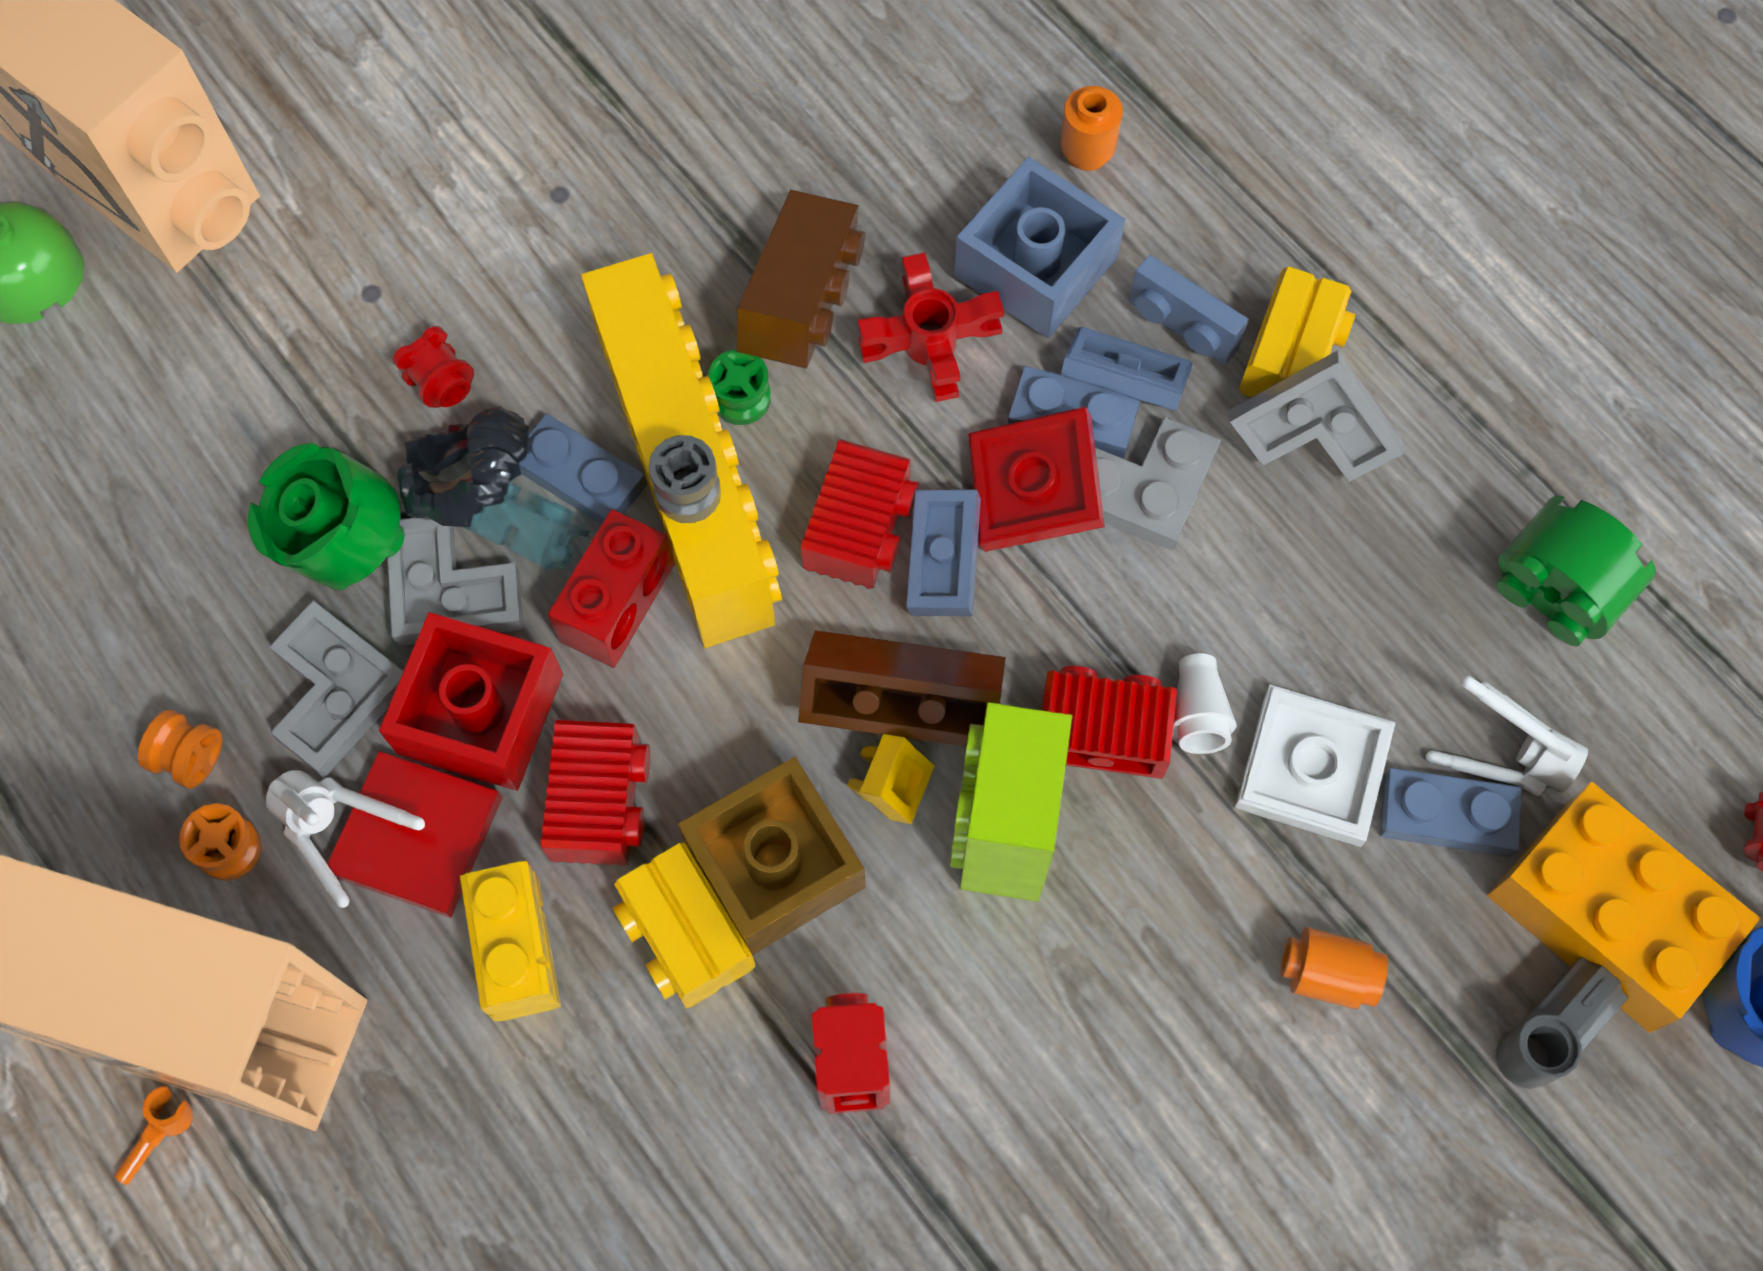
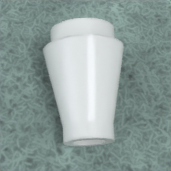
[1173,653,1237,754]

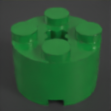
[248,443,405,590]
[1496,496,1656,647]

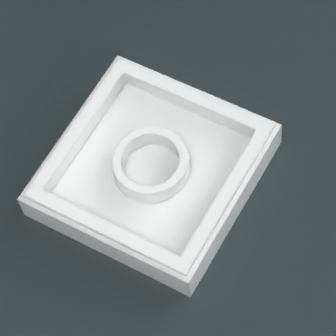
[1234,685,1395,847]

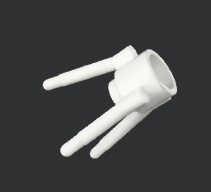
[1426,676,1588,797]
[266,770,425,908]

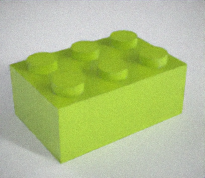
[950,703,1072,902]

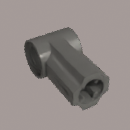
[1496,957,1628,1089]

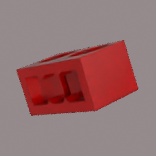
[547,509,675,668]

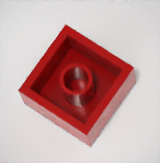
[379,612,564,791]

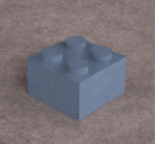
[954,156,1126,339]

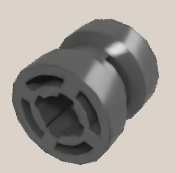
[649,435,721,523]

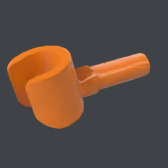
[113,1086,193,1185]

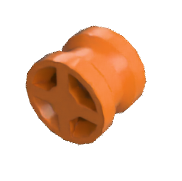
[137,709,222,789]
[179,803,262,881]

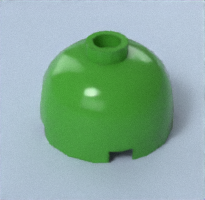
[0,201,84,324]

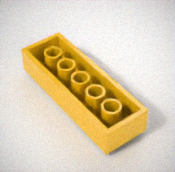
[580,253,782,649]

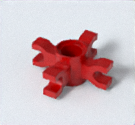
[857,252,1004,402]

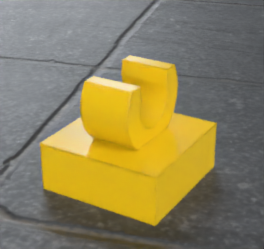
[847,734,935,824]

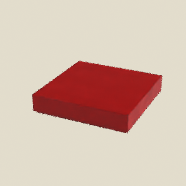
[968,406,1105,552]
[327,751,503,918]

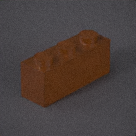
[737,189,865,369]
[798,630,1006,747]

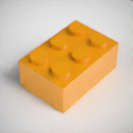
[1487,781,1761,1033]

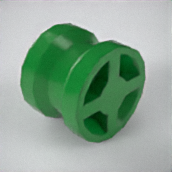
[708,349,771,425]

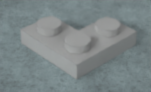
[1230,350,1404,482]
[1095,417,1222,551]
[388,518,524,646]
[269,601,403,778]

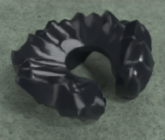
[397,407,531,528]

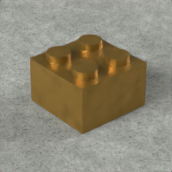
[678,756,866,955]

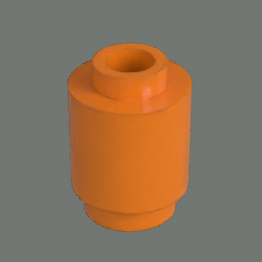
[1060,86,1123,171]
[1280,927,1388,1010]

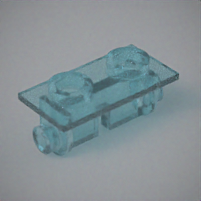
[464,481,590,570]

